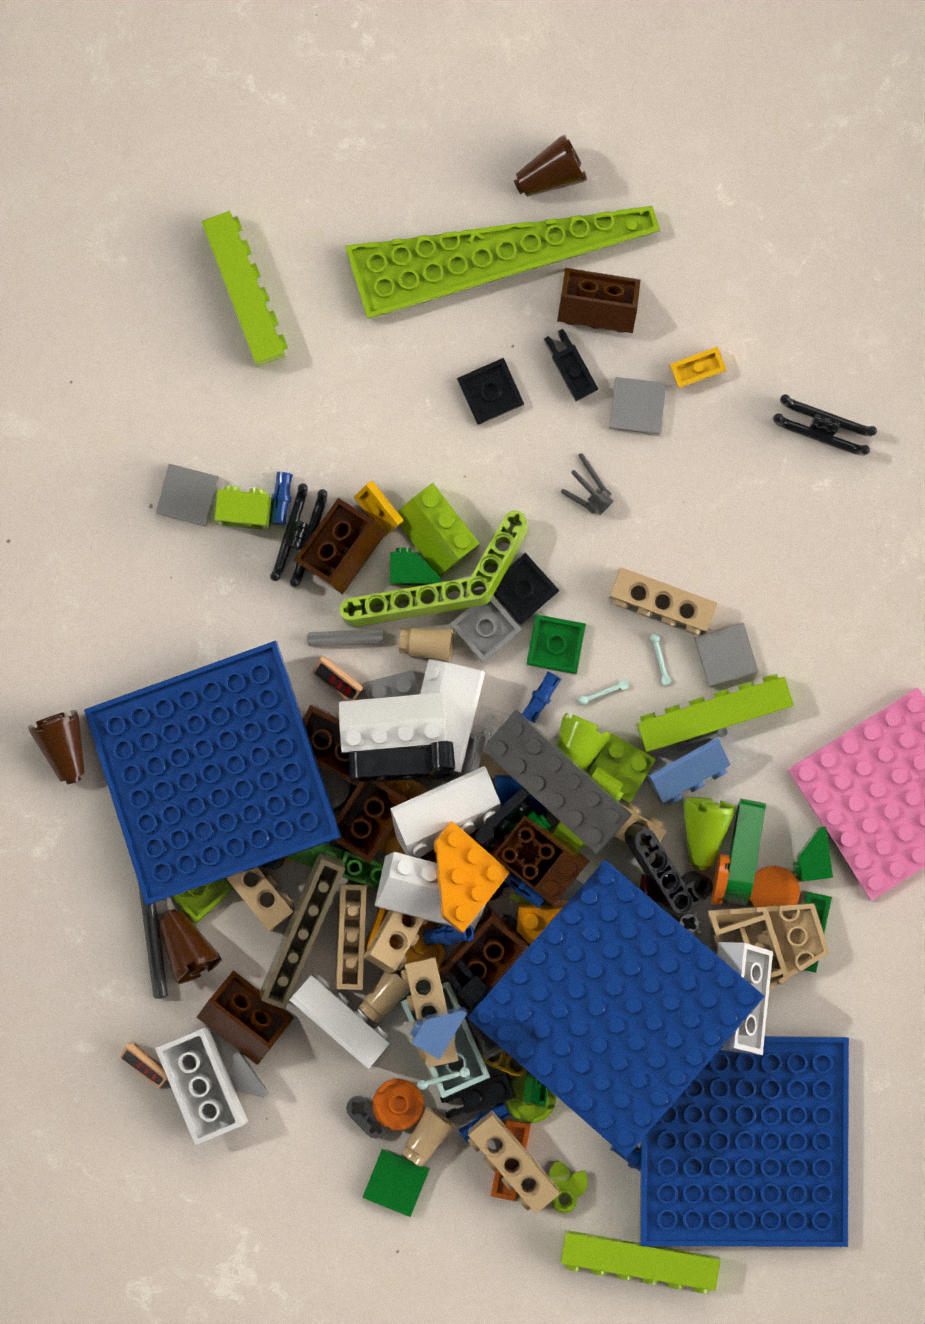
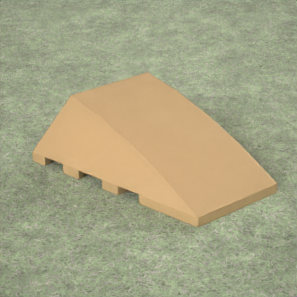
[708,903,830,990]

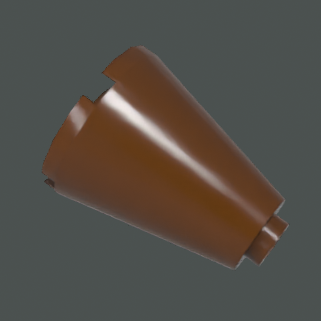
[514,134,588,197]
[28,710,85,785]
[159,909,222,984]

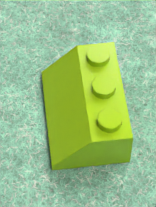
[397,483,480,576]

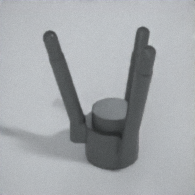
[561,453,614,515]

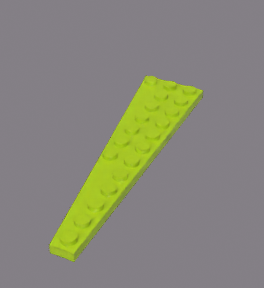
[345,206,660,320]

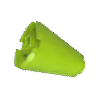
[556,713,611,771]
[683,797,735,870]

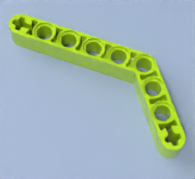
[339,510,528,627]

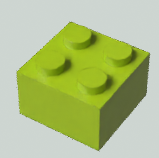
[214,486,272,531]

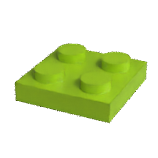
[588,733,656,803]

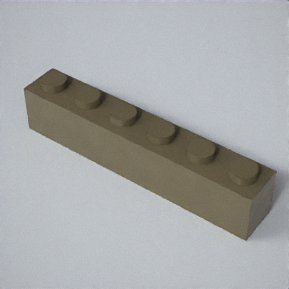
[260,851,346,1009]

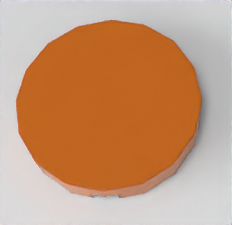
[710,854,731,905]
[749,866,800,907]
[372,1078,424,1131]

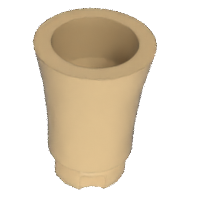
[399,628,454,663]
[359,969,411,1023]
[402,1106,456,1167]

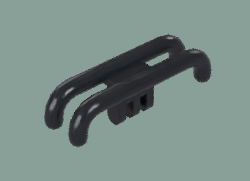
[773,394,877,456]
[270,483,328,588]

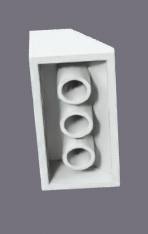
[407,659,485,773]
[339,693,447,754]
[390,766,501,857]
[375,852,487,930]
[716,942,773,1055]
[290,974,390,1069]
[155,1026,248,1145]

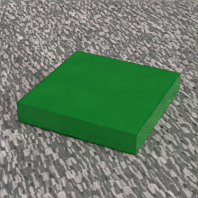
[526,614,586,674]
[362,1148,430,1217]

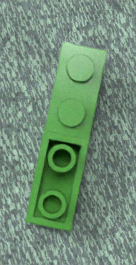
[286,844,383,889]

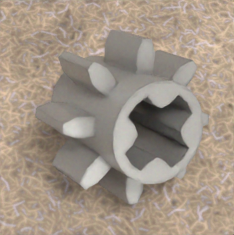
[674,910,705,933]

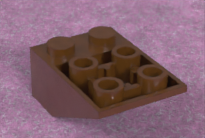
[493,816,590,906]

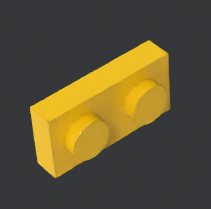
[669,346,727,389]
[354,481,404,537]

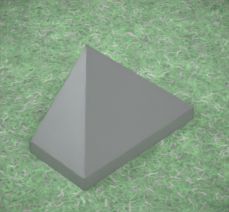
[231,1051,269,1098]

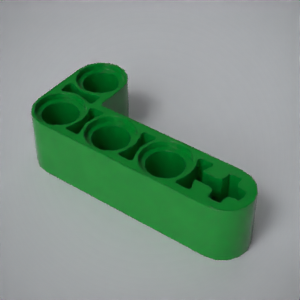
[721,798,766,906]

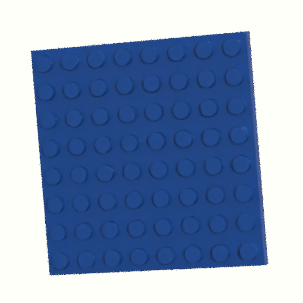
[84,641,341,905]
[467,860,765,1158]
[640,1036,849,1247]

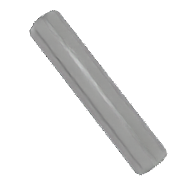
[307,629,383,646]

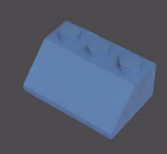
[647,737,730,805]
[410,1007,467,1060]

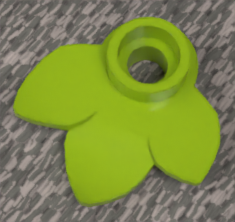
[549,1161,588,1213]

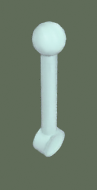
[650,633,671,685]
[578,680,629,706]
[417,1067,470,1090]

